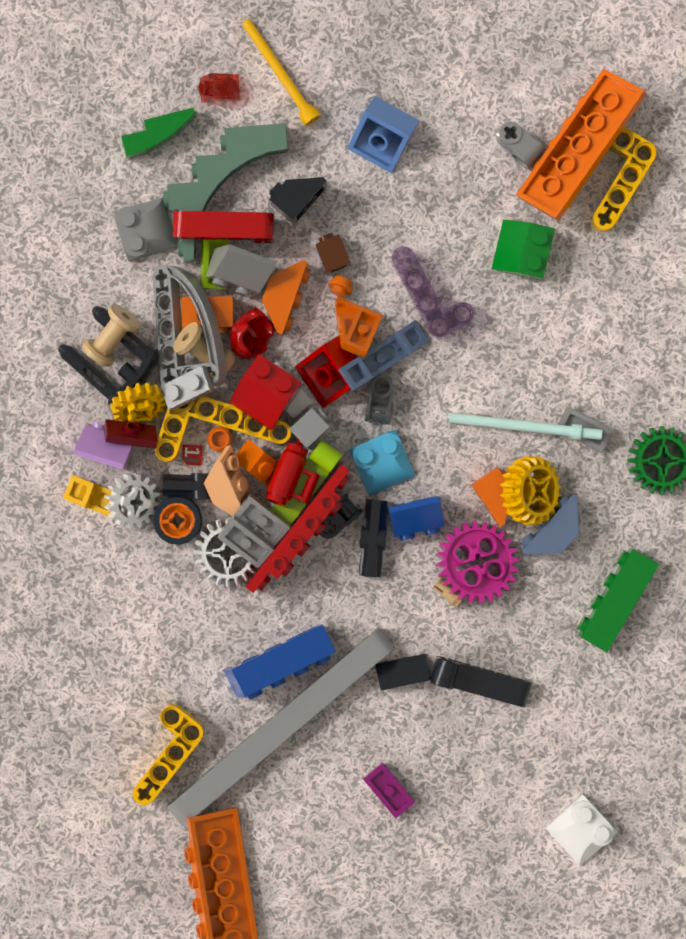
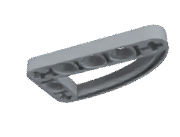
[152,265,227,386]

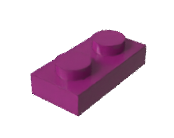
[363,762,415,819]

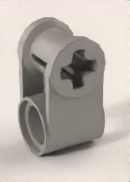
[496,121,545,169]

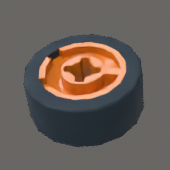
[153,496,202,545]

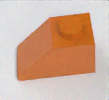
[471,467,507,527]

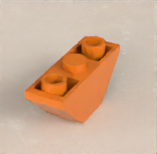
[262,260,311,336]

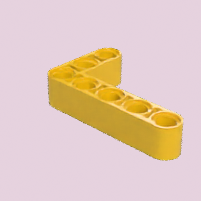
[155,396,292,462]

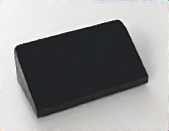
[376,654,430,690]

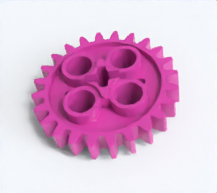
[435,521,519,605]

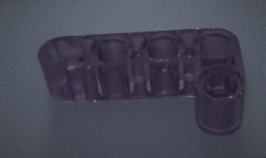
[391,246,474,339]

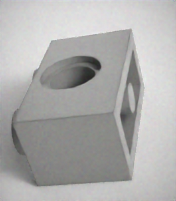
[289,408,330,448]

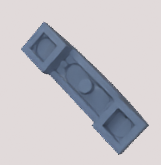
[339,320,429,391]

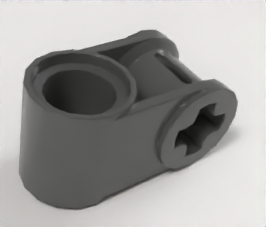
[365,375,394,425]

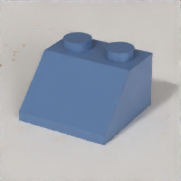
[347,96,419,173]

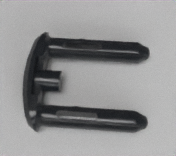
[58,306,159,405]

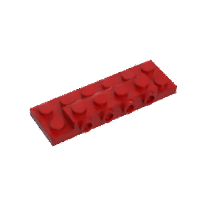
[245,464,350,593]

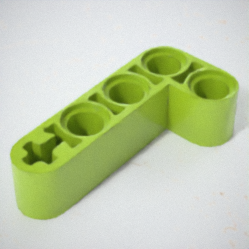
[271,439,343,525]

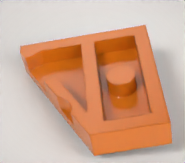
[334,297,383,358]

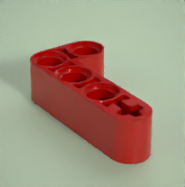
[173,211,275,243]

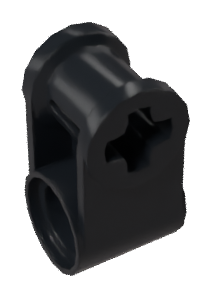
[319,493,363,539]

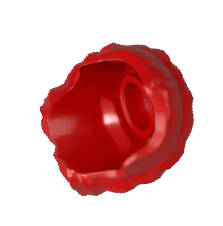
[229,307,275,359]

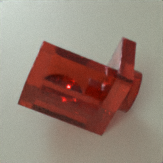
[198,73,240,103]

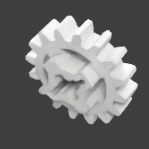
[104,472,160,529]

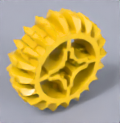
[500,456,562,525]

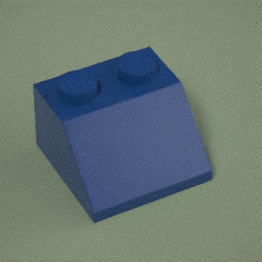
[388,496,445,541]

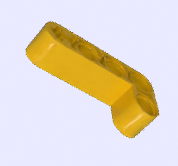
[591,128,656,233]
[133,703,205,805]

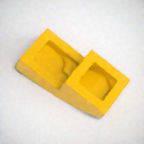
[63,475,119,516]

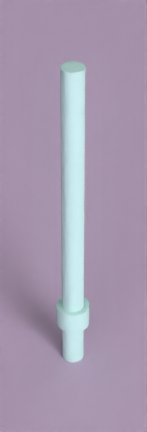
[449,413,603,440]

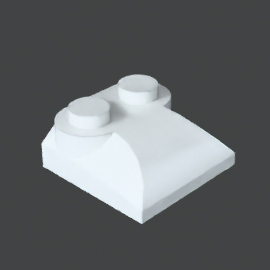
[545,794,618,866]

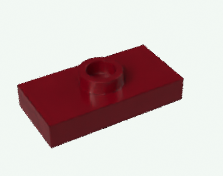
[104,419,158,448]

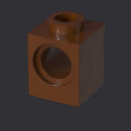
[315,233,351,275]

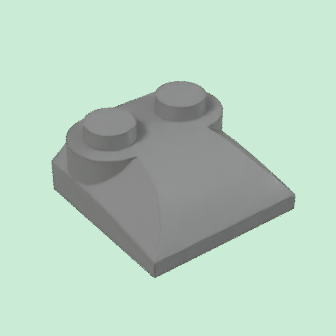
[113,198,178,261]

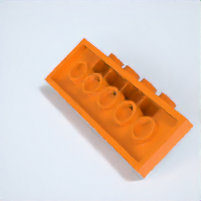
[516,68,647,222]
[184,807,258,939]

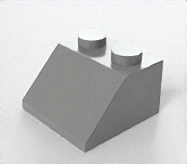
[206,244,277,297]

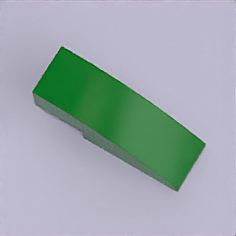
[121,108,196,160]

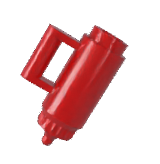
[266,439,320,507]

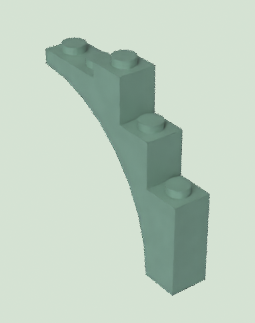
[163,123,288,263]

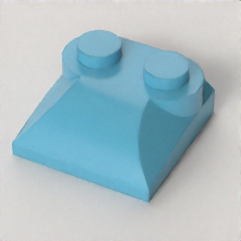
[349,429,416,496]

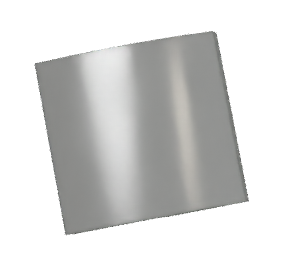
[217,494,291,568]

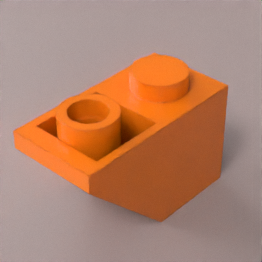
[236,439,278,486]

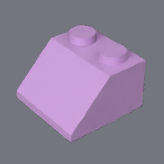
[73,422,135,470]

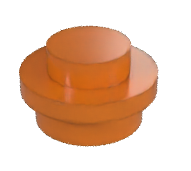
[328,275,353,297]
[207,426,233,452]

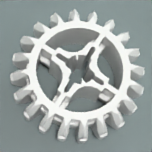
[194,518,257,587]

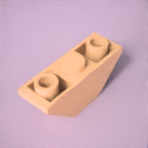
[204,445,252,516]

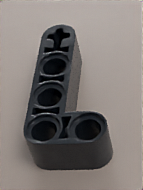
[430,656,532,707]

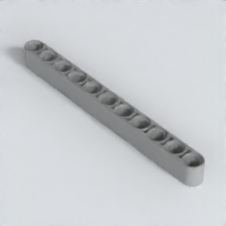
[166,627,395,826]

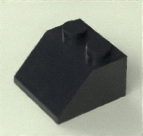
[269,177,327,225]

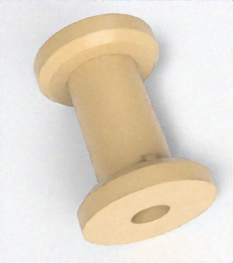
[82,304,141,367]
[173,322,236,377]

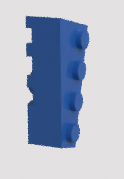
[223,624,336,700]

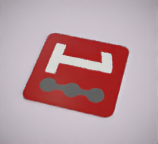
[182,444,203,466]

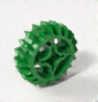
[627,426,686,495]

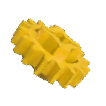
[110,382,167,424]

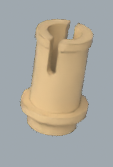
[432,577,464,607]

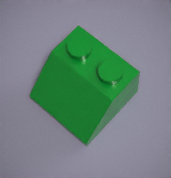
[491,219,555,281]

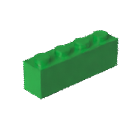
[577,548,659,653]

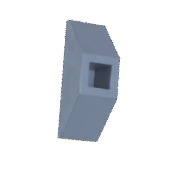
[520,494,579,555]

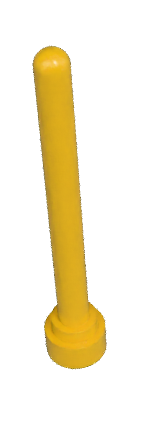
[243,19,322,127]

